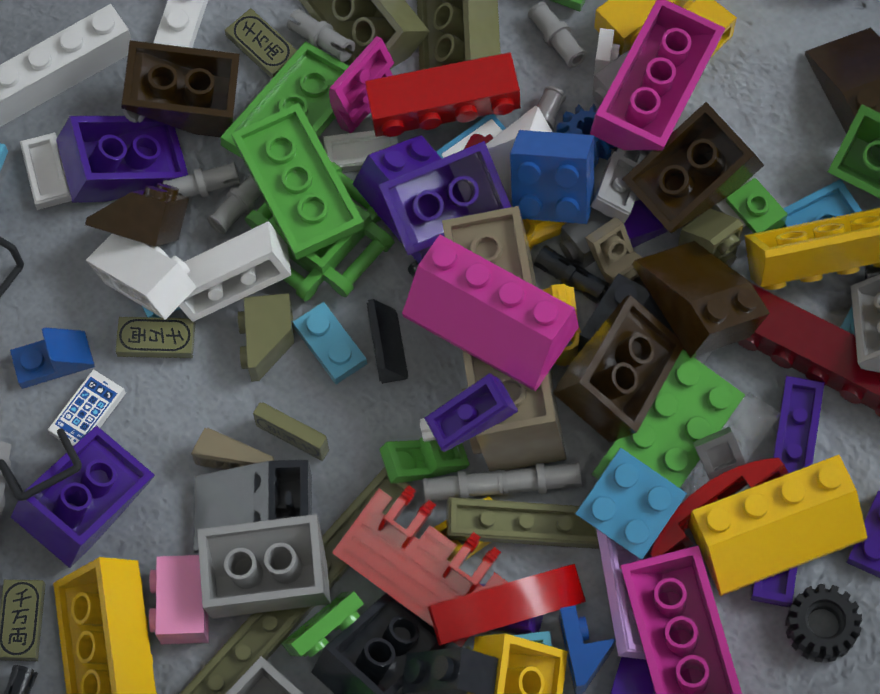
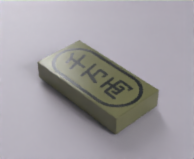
[225,8,297,78]
[115,317,196,358]
[253,402,329,461]
[0,579,46,661]

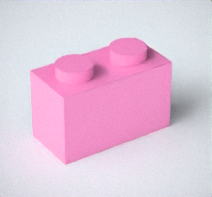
[149,555,209,645]

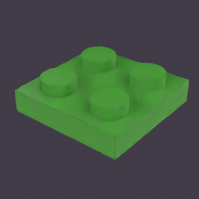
[281,591,364,657]

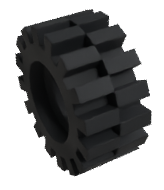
[785,584,862,663]

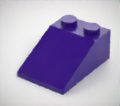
[56,116,188,203]
[353,135,442,264]
[379,141,511,256]
[10,425,155,568]

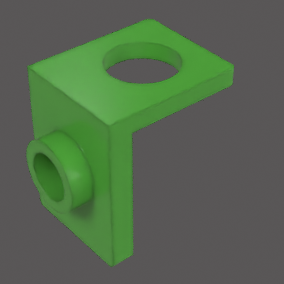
[726,178,788,233]

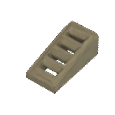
[191,427,275,470]

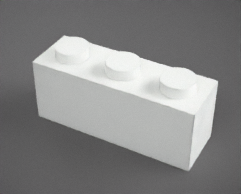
[179,221,291,322]
[86,234,197,320]

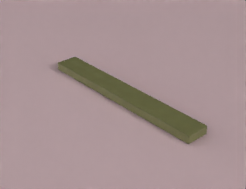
[180,467,416,694]

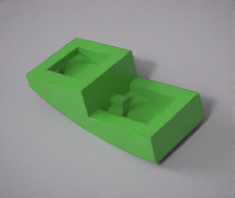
[379,437,470,484]

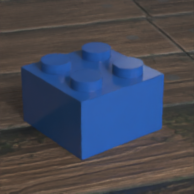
[510,130,594,224]

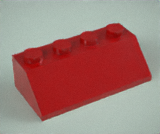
[365,52,521,137]

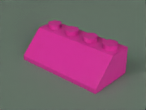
[590,0,725,150]
[402,234,579,392]
[620,545,742,694]

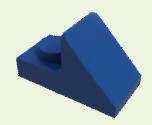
[10,327,95,389]
[558,605,616,694]

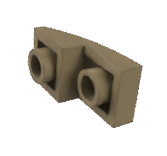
[585,217,646,288]

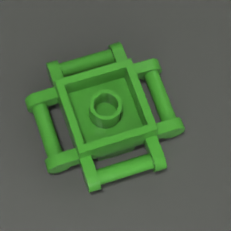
[245,162,395,301]

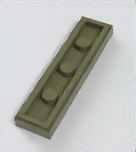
[446,497,600,549]

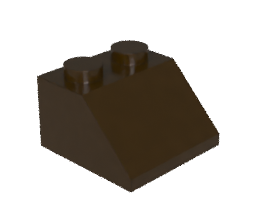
[85,183,189,247]

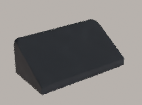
[367,299,408,384]

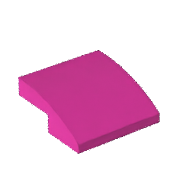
[329,36,394,133]

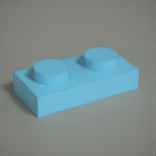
[293,302,367,384]

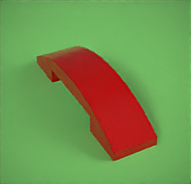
[650,458,789,557]
[428,564,586,645]

